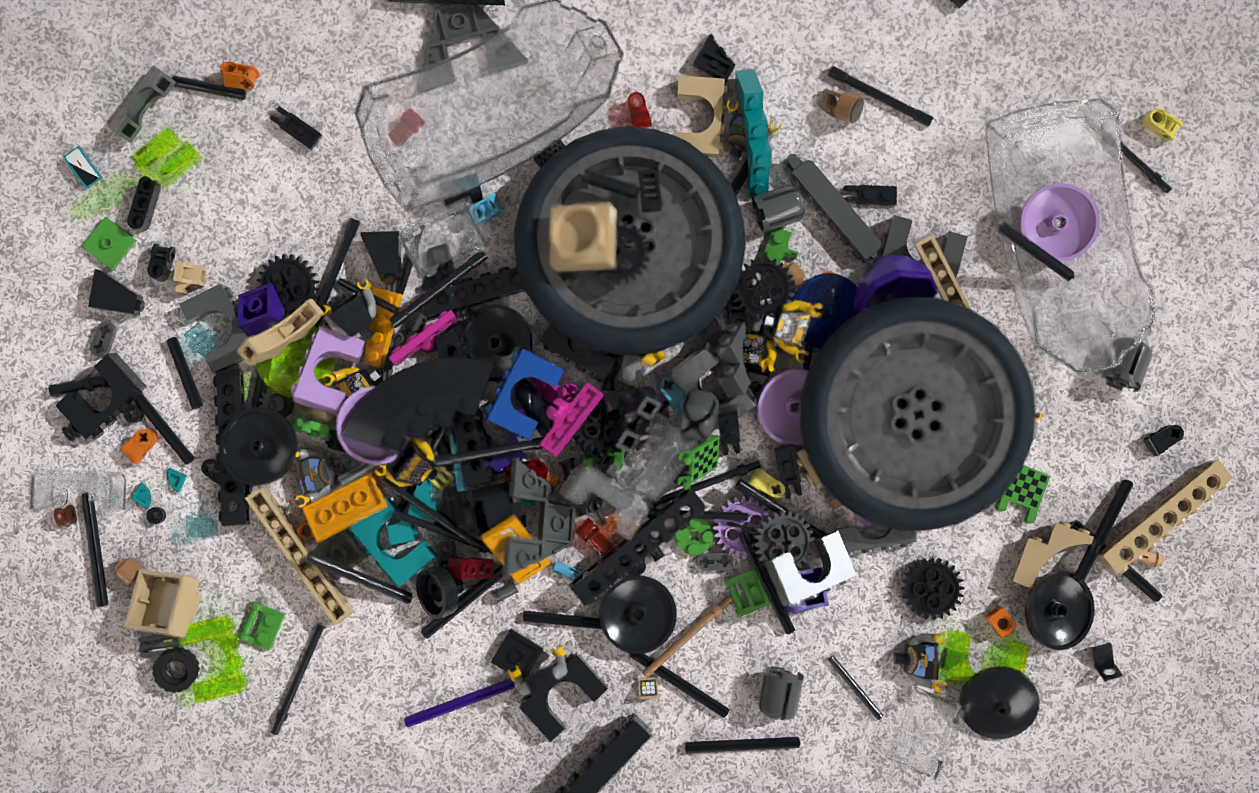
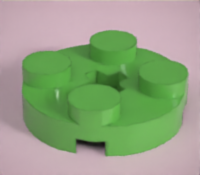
[291,418,331,438]
[675,518,714,555]

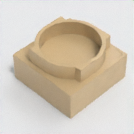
[550,203,616,272]
[124,569,201,638]

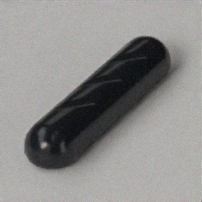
[515,384,572,447]

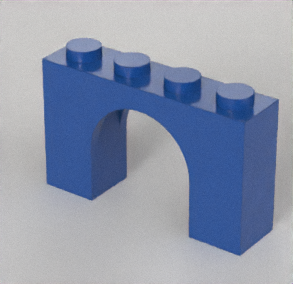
[485,348,564,440]

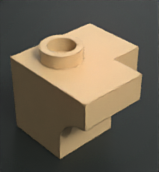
[173,262,207,295]

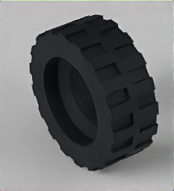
[152,647,200,693]

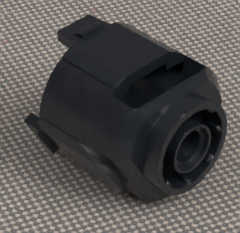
[464,482,527,539]

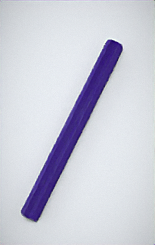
[404,678,515,728]

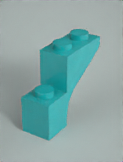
[387,479,437,545]

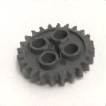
[752,510,815,568]

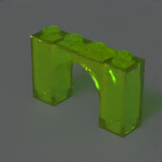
[130,126,203,187]
[182,614,248,703]
[941,630,1029,683]

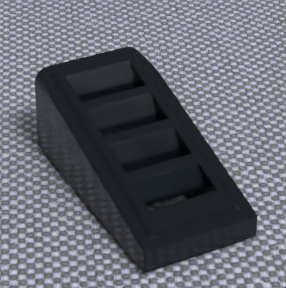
[638,170,662,213]

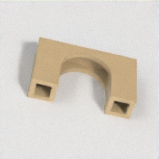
[674,75,728,158]

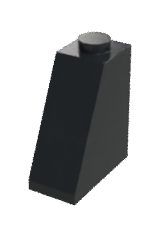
[360,231,402,283]
[88,269,145,316]

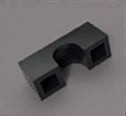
[608,387,662,454]

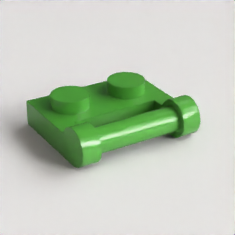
[723,568,770,617]
[238,601,286,650]

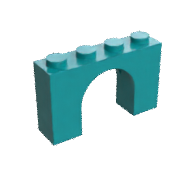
[350,496,437,587]

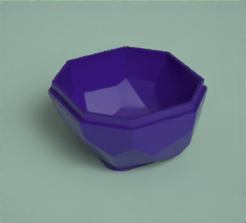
[853,255,938,314]

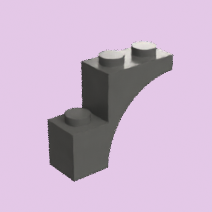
[714,322,751,397]

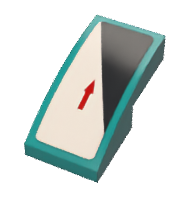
[63,146,103,189]

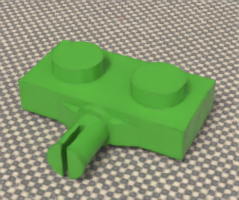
[761,228,799,266]

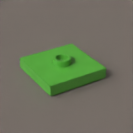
[82,217,137,270]

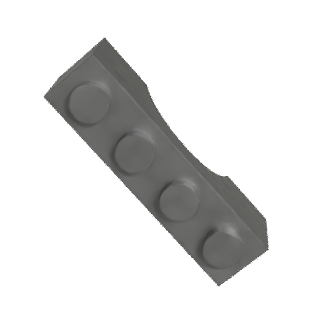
[107,66,176,143]
[834,526,917,555]

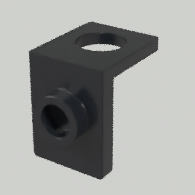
[1092,642,1123,682]

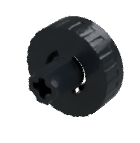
[416,566,464,619]

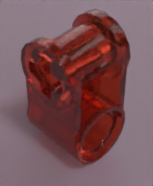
[628,92,652,128]

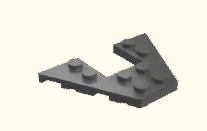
[418,4,529,91]
[503,457,576,577]

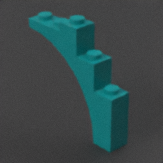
[735,69,772,197]

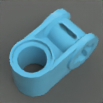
[467,193,505,226]
[659,377,685,413]

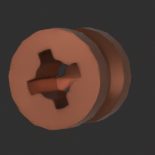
[54,505,77,527]

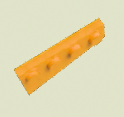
[365,286,403,369]

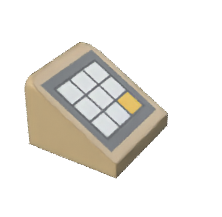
[638,677,659,699]

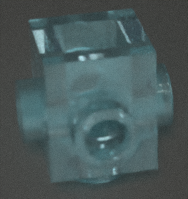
[183,322,218,357]

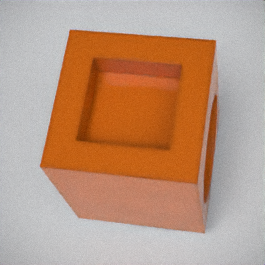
[984,606,1017,638]

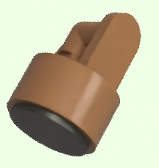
[821,88,864,124]

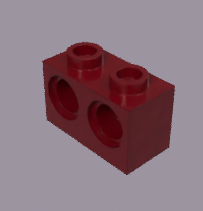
[448,558,494,580]

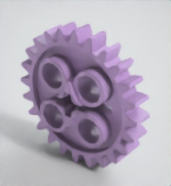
[712,496,775,559]

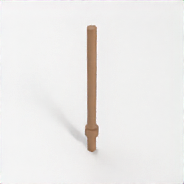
[642,595,733,678]

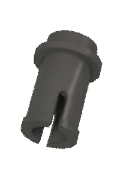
[493,582,519,602]

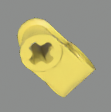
[1143,108,1183,142]
[748,469,785,501]

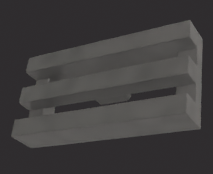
[138,635,181,658]

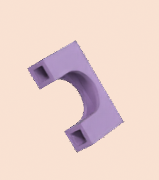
[291,326,365,416]

